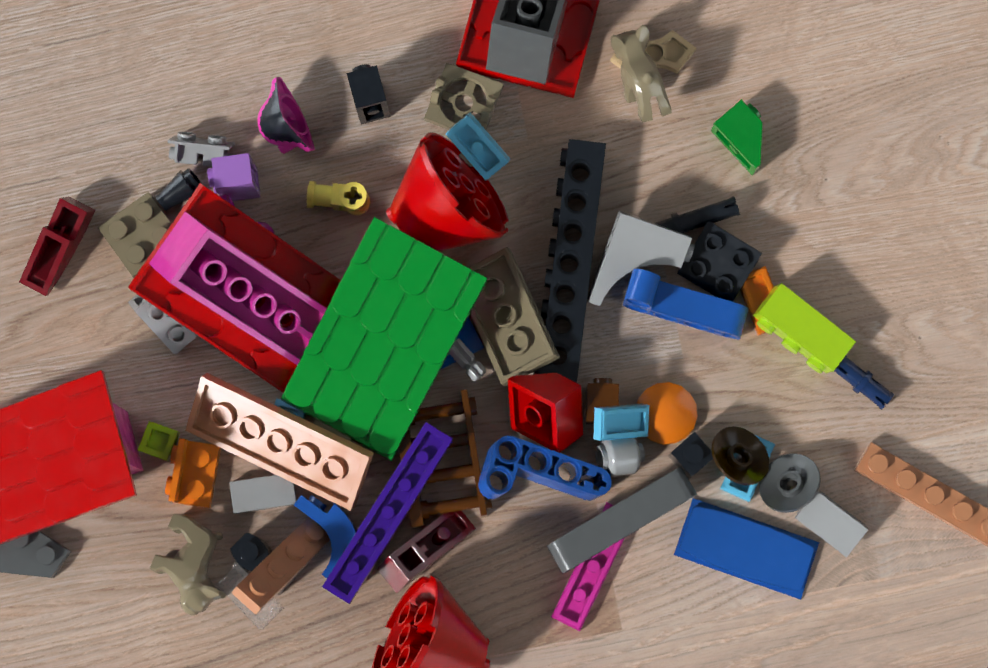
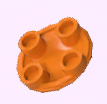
[637,382,698,445]

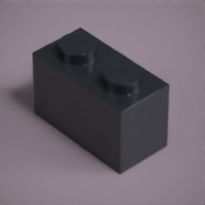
[346,64,391,125]

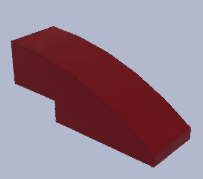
[19,196,96,296]

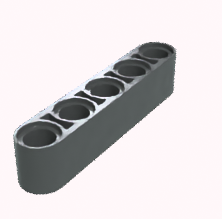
[547,467,697,574]

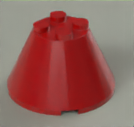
[386,133,509,251]
[372,575,490,668]

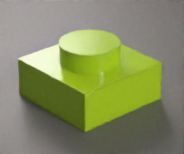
[138,421,180,462]

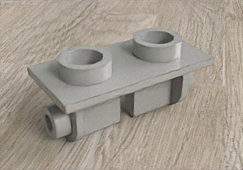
[168,132,235,167]

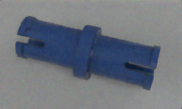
[834,356,894,409]

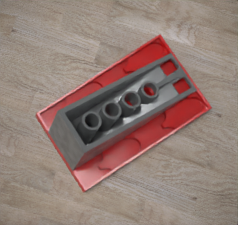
[456,0,600,98]

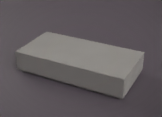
[229,475,297,514]

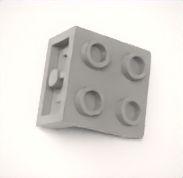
[128,295,198,354]

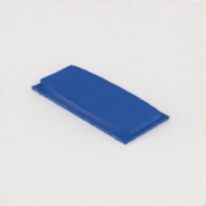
[674,498,820,600]

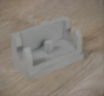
[795,490,868,557]

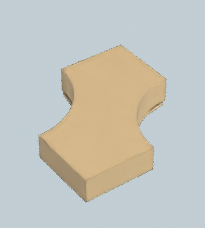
[610,30,697,74]

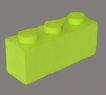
[752,283,856,374]

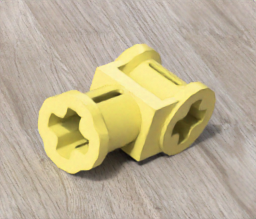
[307,181,370,215]

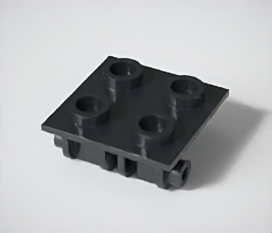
[677,221,762,302]

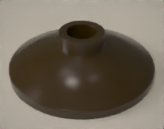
[711,426,769,485]

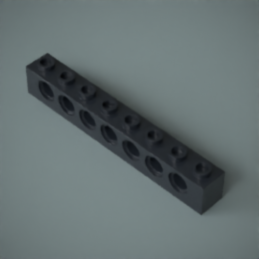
[533,139,606,383]

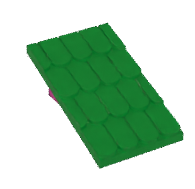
[281,217,487,462]

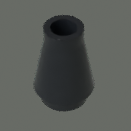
[156,168,202,211]

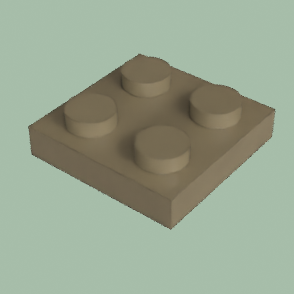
[98,192,171,278]

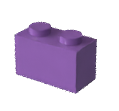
[207,153,261,201]

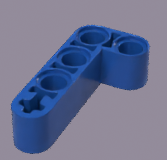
[623,269,749,340]
[478,435,612,501]

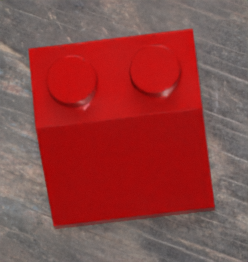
[508,373,583,453]

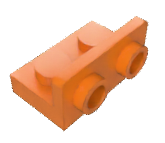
[165,438,221,508]

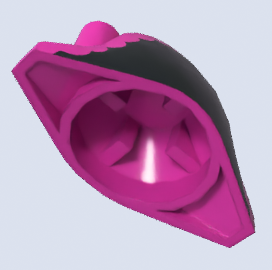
[257,77,315,154]

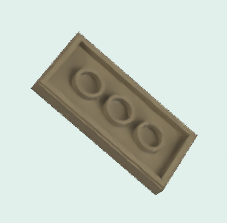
[469,247,560,386]

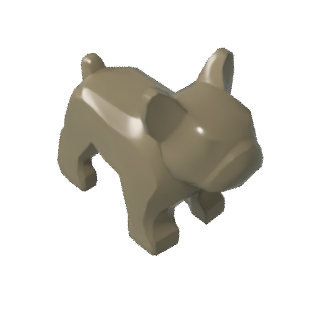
[611,25,672,122]
[150,514,226,615]

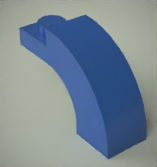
[294,495,357,578]

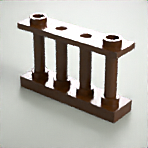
[399,389,493,529]

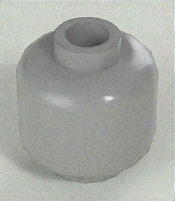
[595,438,645,477]

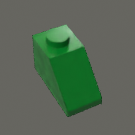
[711,99,762,176]

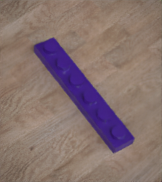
[322,422,453,604]

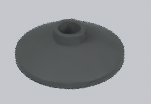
[759,454,821,513]

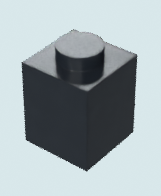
[668,432,713,479]

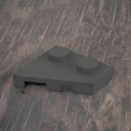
[0,531,71,578]

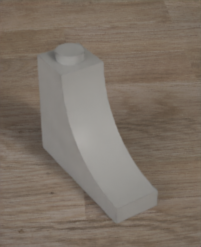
[587,211,695,306]

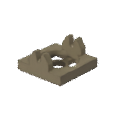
[424,63,504,130]

